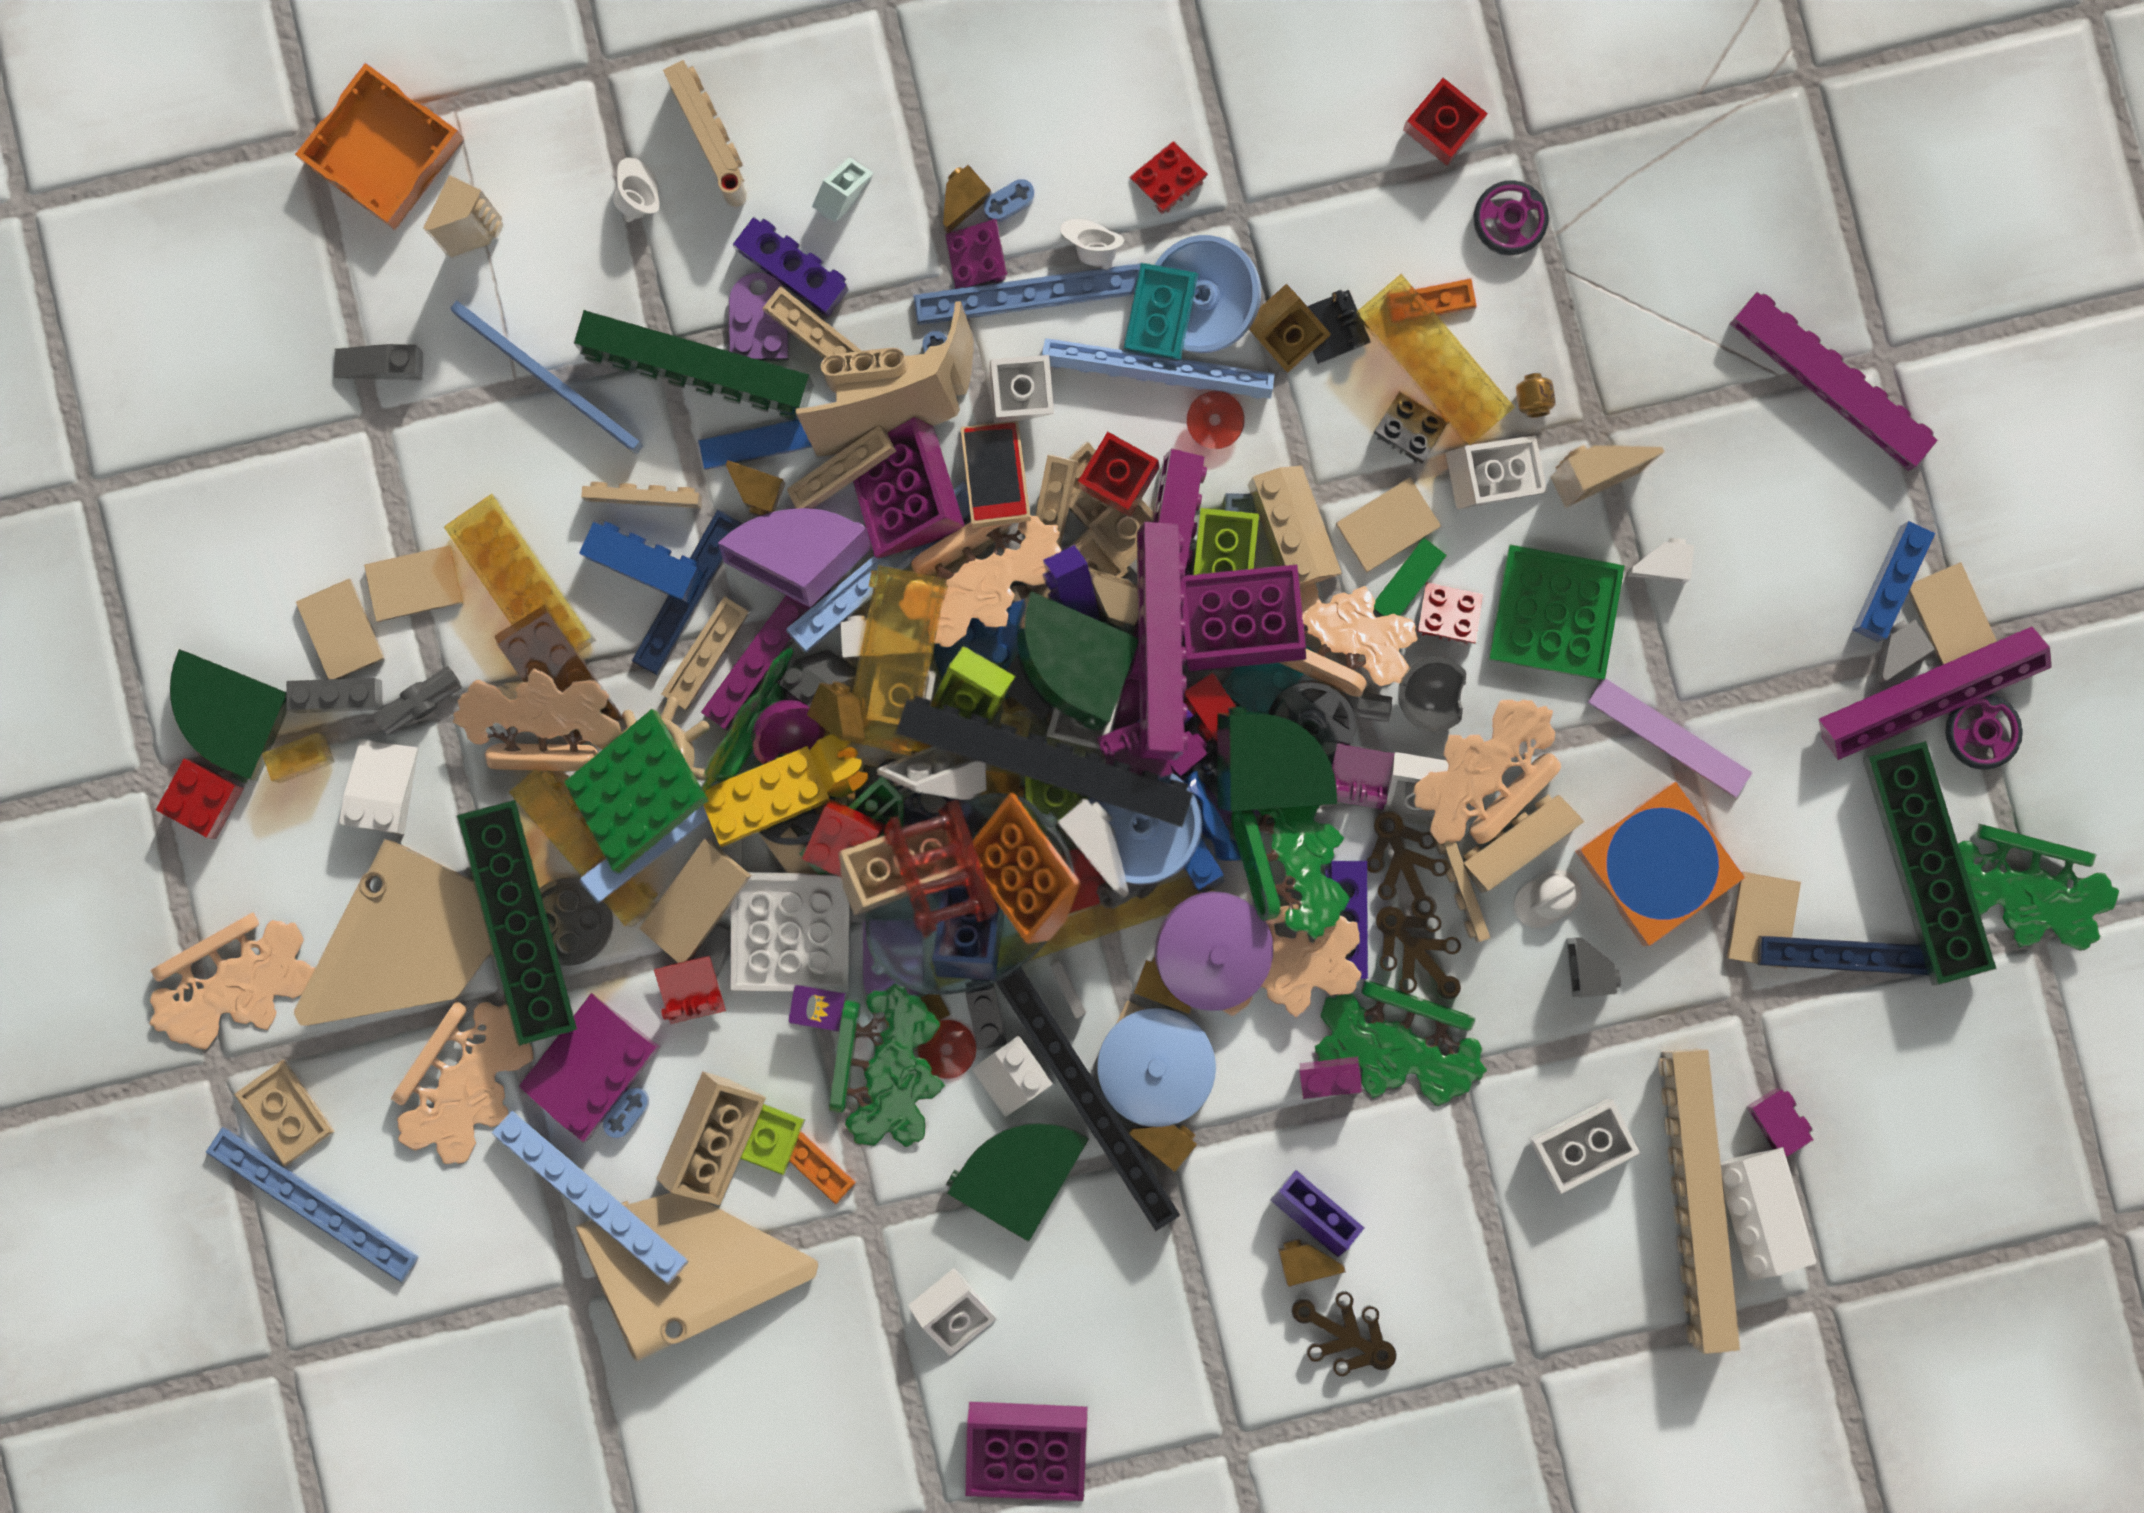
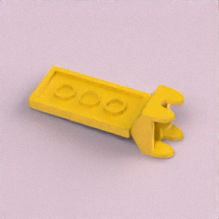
[703,734,868,847]

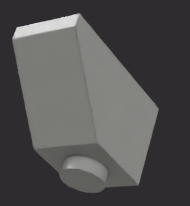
[1876,620,1935,683]

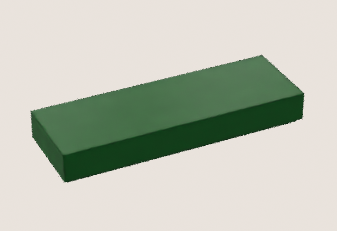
[1374,538,1447,616]

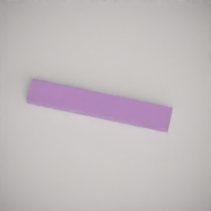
[1587,678,1752,798]

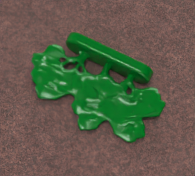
[701,648,793,793]
[1958,823,2119,951]

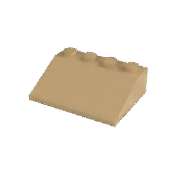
[1550,445,1664,508]

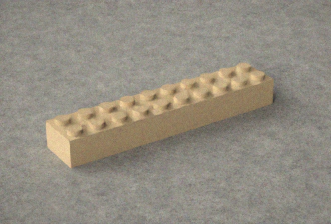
[1658,1048,1740,1354]

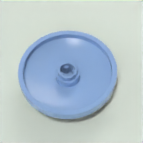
[1155,235,1261,353]
[1088,773,1202,885]
[1098,1008,1216,1127]

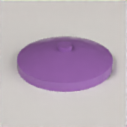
[1155,892,1273,1011]

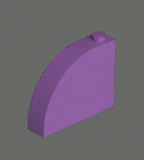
[718,508,871,607]

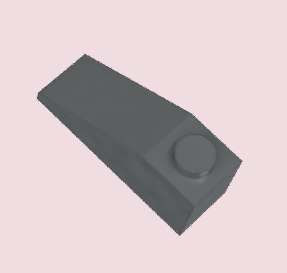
[334,344,423,380]

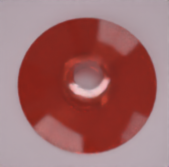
[1186,391,1245,449]
[918,1020,977,1079]

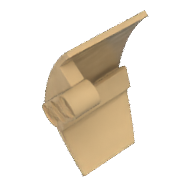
[796,301,973,457]

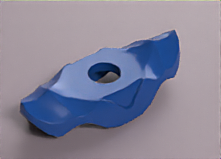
[1183,771,1241,861]

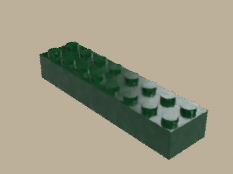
[574,310,814,420]
[1863,741,1997,986]
[455,800,577,1046]

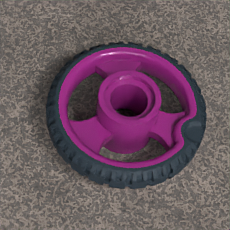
[1473,180,1549,256]
[1945,694,2023,770]

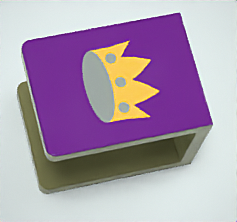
[788,985,848,1031]

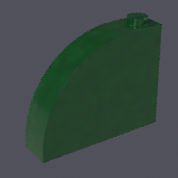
[1017,591,1139,730]
[170,649,288,784]
[1217,707,1337,811]
[946,1122,1089,1242]

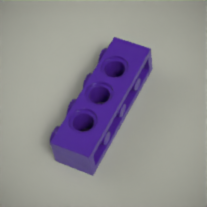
[733,217,849,318]
[1324,861,1368,979]

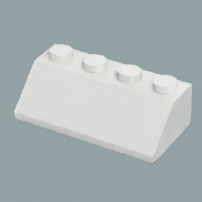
[1720,1147,1817,1281]

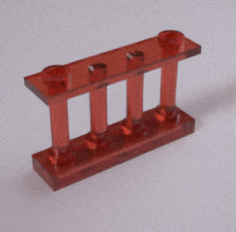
[884,800,997,938]

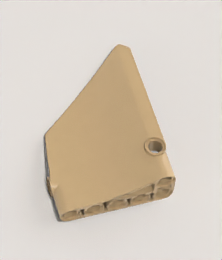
[294,839,493,1026]
[575,1193,818,1361]

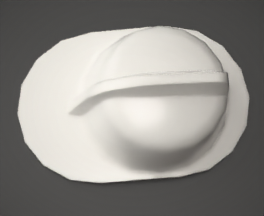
[613,158,659,222]
[1060,219,1124,270]
[1514,869,1581,928]

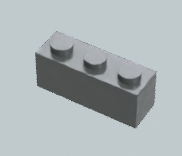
[286,678,383,713]

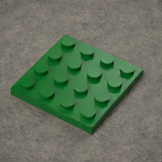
[1488,545,1625,680]
[564,709,708,874]

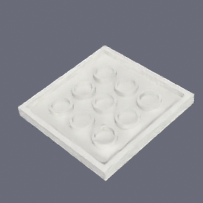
[731,872,850,992]

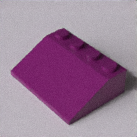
[853,417,965,559]
[1180,564,1307,671]
[518,993,661,1142]
[965,1401,1088,1501]

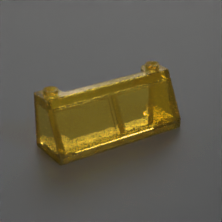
[852,565,950,756]

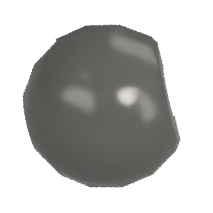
[1398,657,1467,732]

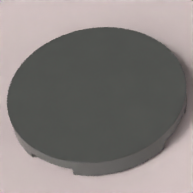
[539,878,613,966]

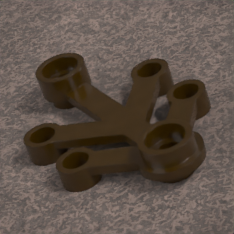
[1366,811,1450,919]
[1376,906,1461,999]
[1291,1291,1397,1377]

